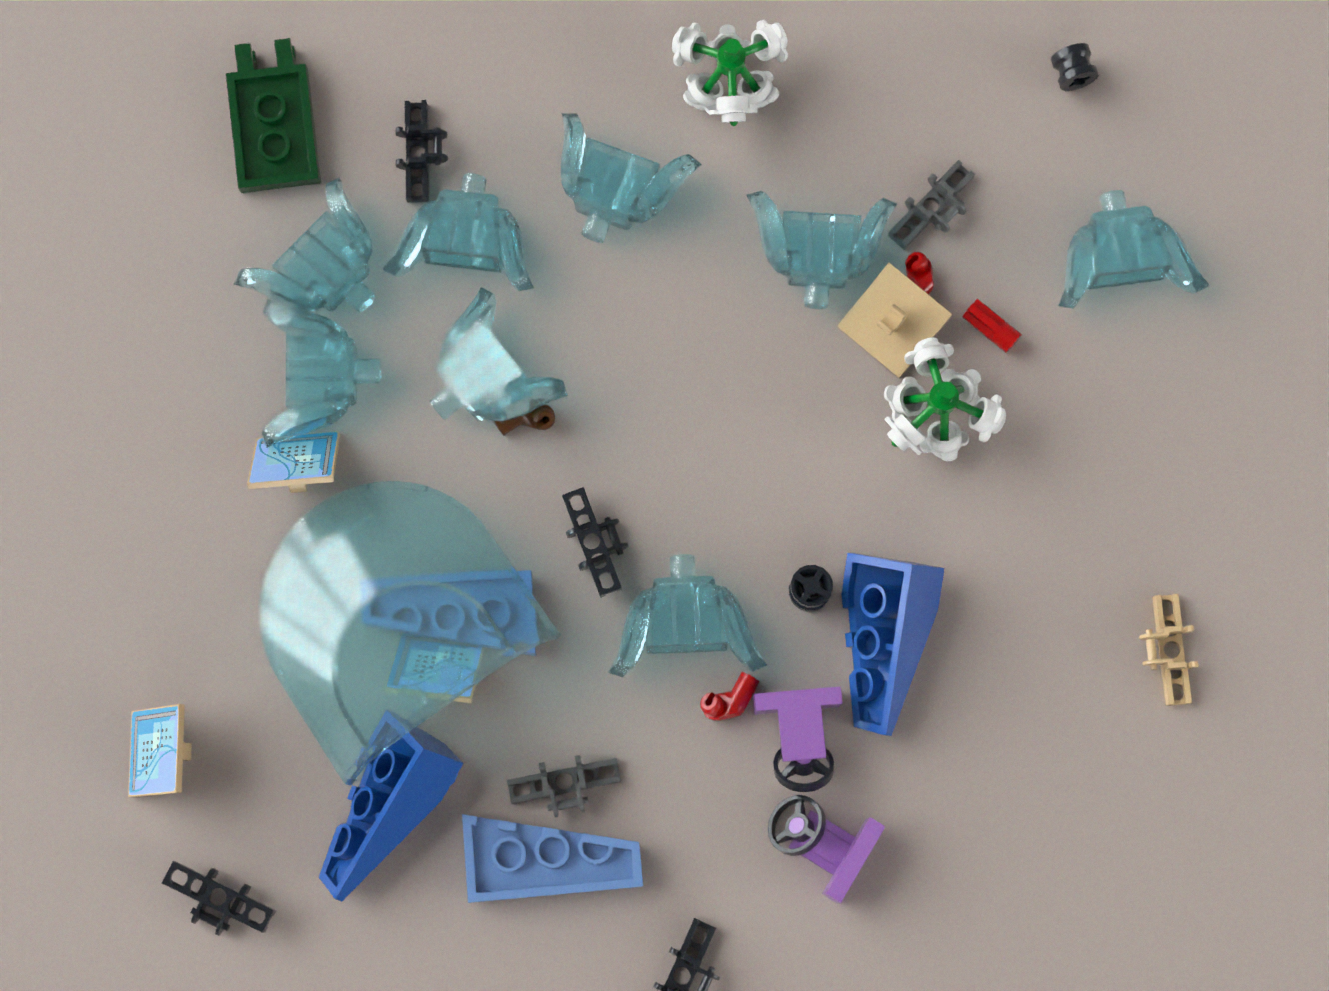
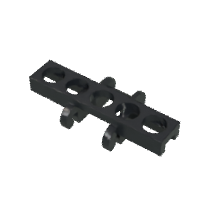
[395,100,448,203]
[562,487,629,598]
[162,861,276,936]
[653,918,720,991]

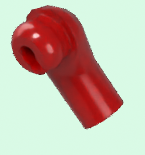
[700,672,760,721]

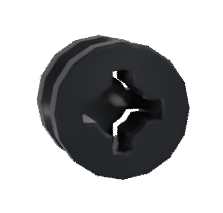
[1051,43,1099,91]
[789,565,833,612]

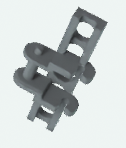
[888,160,975,250]
[507,755,621,818]

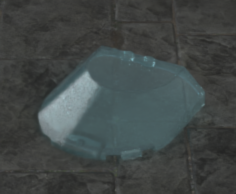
[260,481,561,785]

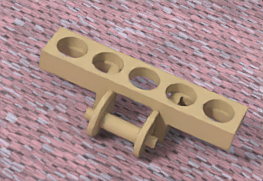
[1139,594,1199,706]

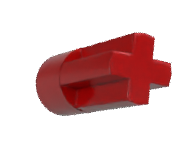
[962,298,1022,353]

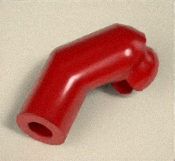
[905,252,934,295]

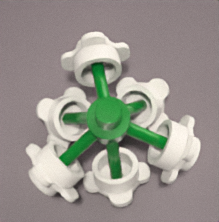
[672,20,788,126]
[884,337,1006,461]

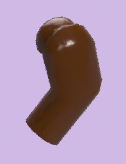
[492,399,555,436]

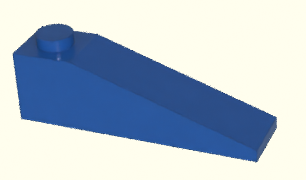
[841,553,945,736]
[319,710,464,901]

